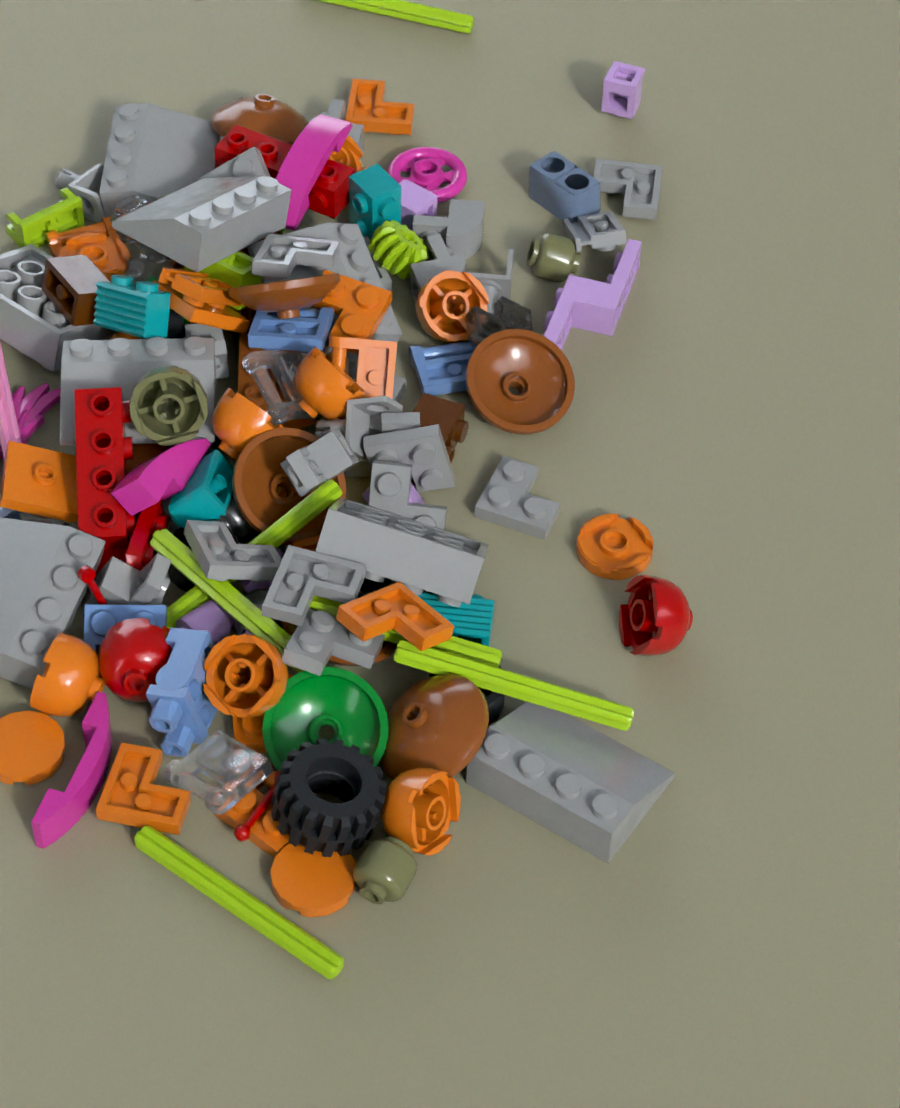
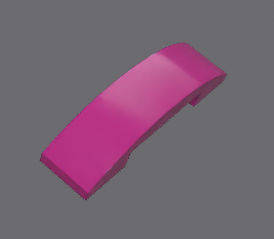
[276,114,352,231]
[31,691,112,849]

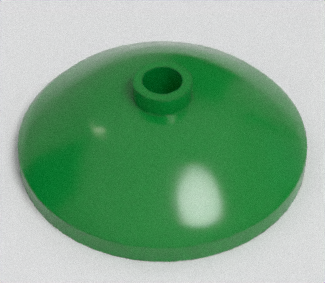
[262,667,389,793]

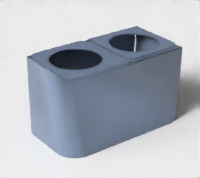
[529,151,601,223]

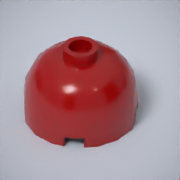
[619,575,693,656]
[98,618,173,702]

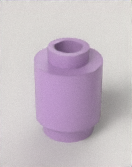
[176,600,234,644]

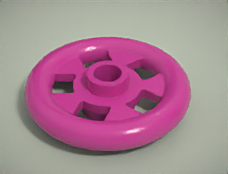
[387,147,467,203]

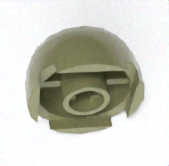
[130,366,208,446]

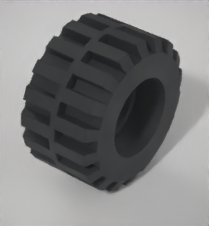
[271,738,387,857]

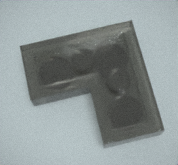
[466,296,533,346]

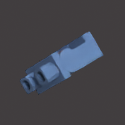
[146,628,217,757]

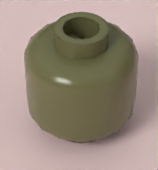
[526,232,581,282]
[353,837,417,904]

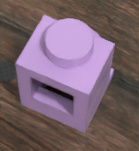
[601,61,645,119]

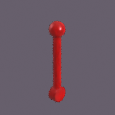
[78,565,108,605]
[234,771,280,841]

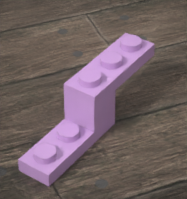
[540,239,642,350]

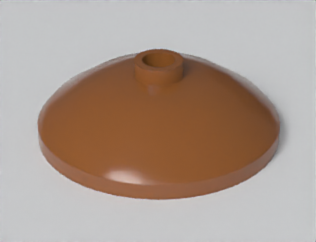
[211,94,309,145]
[228,273,340,320]
[465,329,575,435]
[232,428,346,543]
[380,674,489,786]

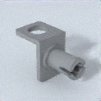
[55,164,104,223]
[467,249,514,324]
[315,396,403,459]

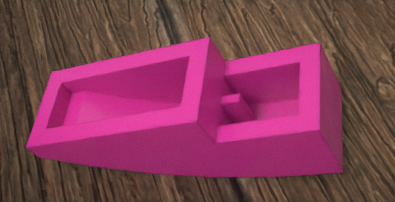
[111,438,211,516]

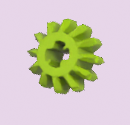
[368,220,429,279]

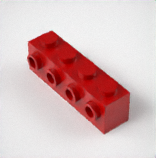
[214,124,355,219]
[74,387,136,549]

